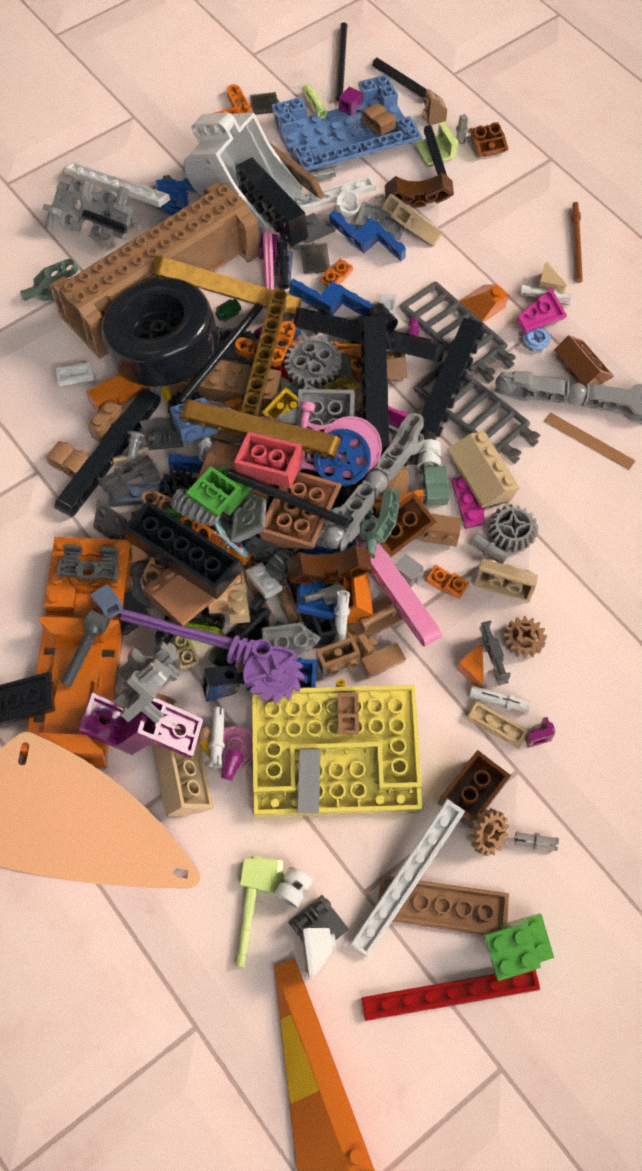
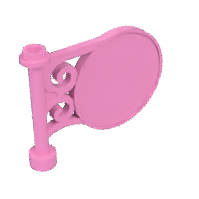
[298,401,382,479]

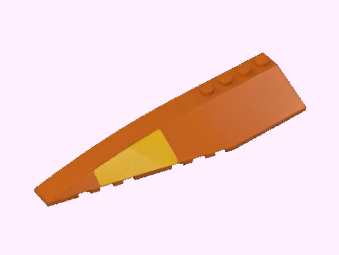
[274,958,375,1171]

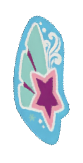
[214,518,249,557]

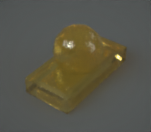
[321,374,359,391]

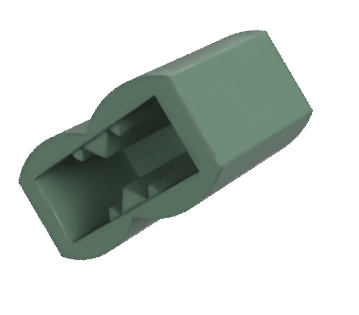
[420,466,450,505]

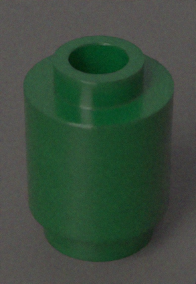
[215,299,242,322]

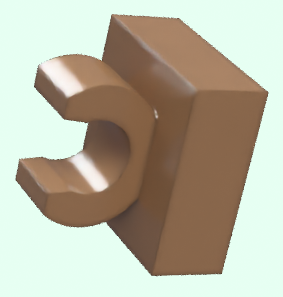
[355,634,378,659]

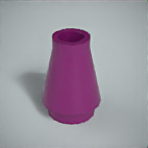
[221,749,243,781]

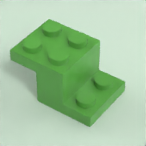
[186,465,253,518]
[484,913,554,981]

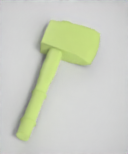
[236,856,283,968]

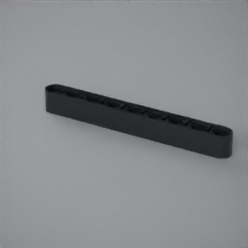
[293,308,446,362]
[54,388,161,517]

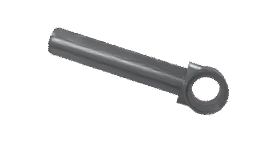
[61,610,110,687]

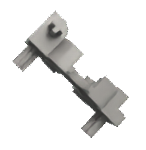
[43,178,134,241]
[113,641,181,723]

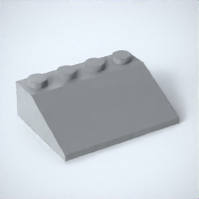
[297,389,355,465]

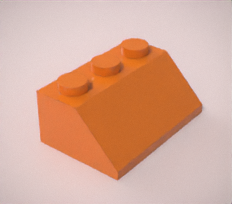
[333,573,373,624]

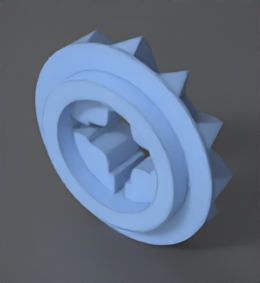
[523,328,551,351]

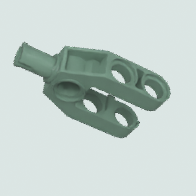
[20,258,78,301]
[359,488,400,559]

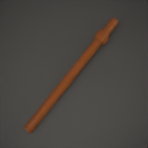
[571,202,583,283]

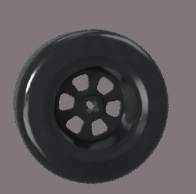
[101,277,218,387]

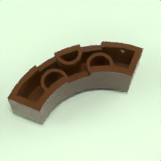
[384,172,454,208]
[286,545,372,585]

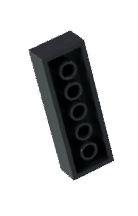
[236,157,308,247]
[123,501,241,599]

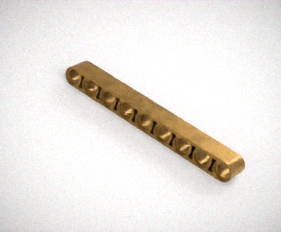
[152,256,302,316]
[241,288,287,416]
[179,399,341,459]

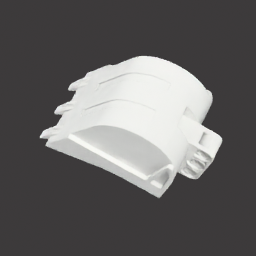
[184,112,308,229]

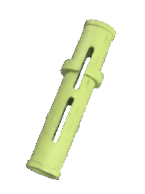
[302,84,327,119]

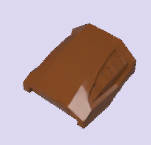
[468,122,509,157]

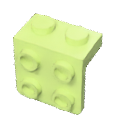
[415,121,459,165]

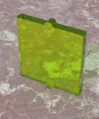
[186,623,225,636]

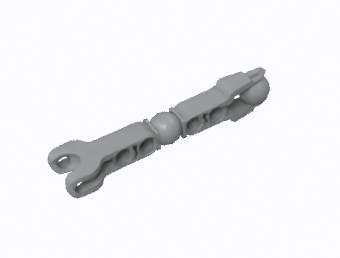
[495,371,642,423]
[318,413,424,551]

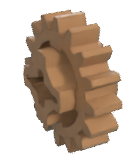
[503,616,547,659]
[469,808,509,856]

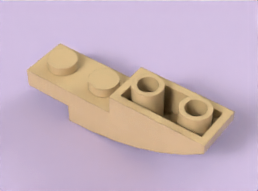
[382,194,443,246]
[227,562,250,624]

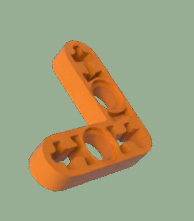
[215,84,251,114]
[235,321,296,367]

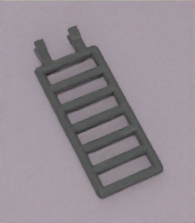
[400,281,516,383]
[414,362,540,464]

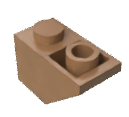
[422,89,447,125]

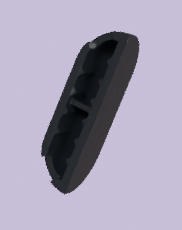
[208,608,271,667]

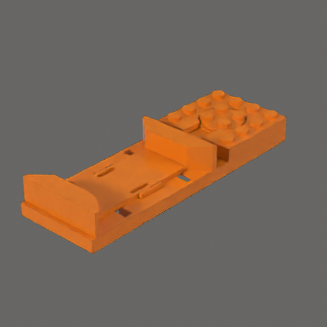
[20,537,133,768]

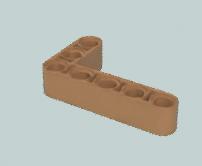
[141,490,176,587]

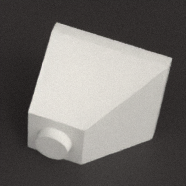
[303,928,336,980]

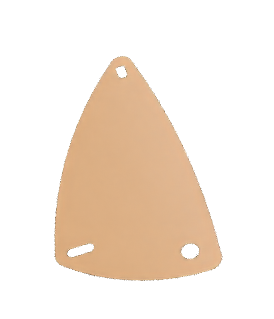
[0,732,200,888]

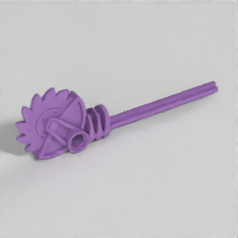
[120,609,305,704]

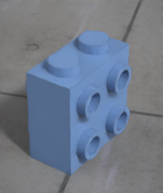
[170,398,218,444]

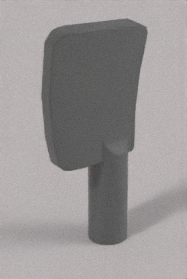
[302,583,350,605]

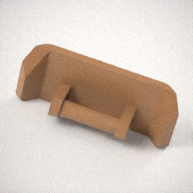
[346,596,403,640]

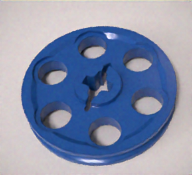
[314,429,371,487]

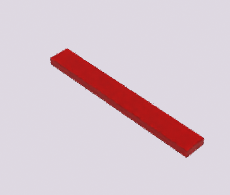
[361,970,541,1021]

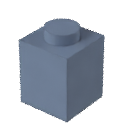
[91,584,124,619]

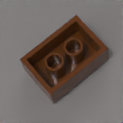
[438,750,511,828]

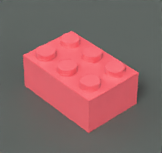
[234,432,304,489]

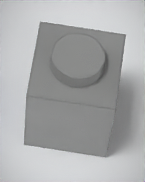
[395,553,424,587]

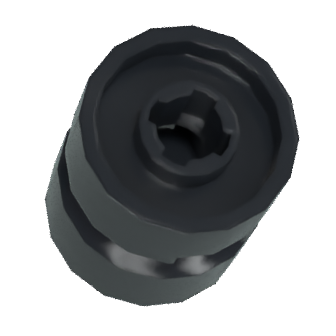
[367,303,398,330]

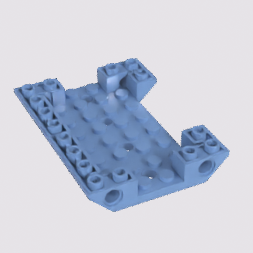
[272,74,422,171]

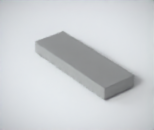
[298,749,321,814]

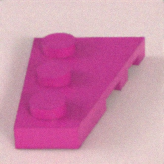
[516,288,567,334]
[451,477,485,529]

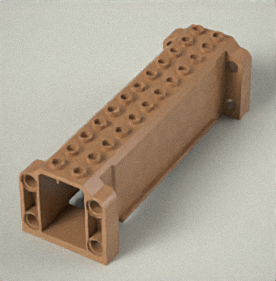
[50,182,259,359]

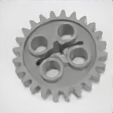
[284,335,342,387]

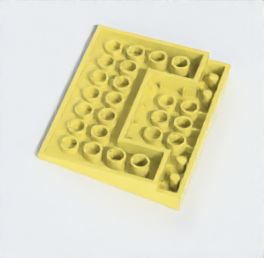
[252,685,422,817]

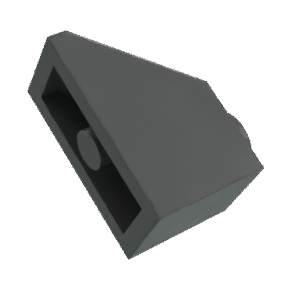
[305,213,336,244]

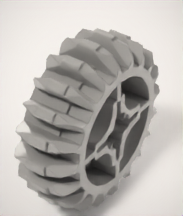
[170,489,221,526]
[487,504,538,553]

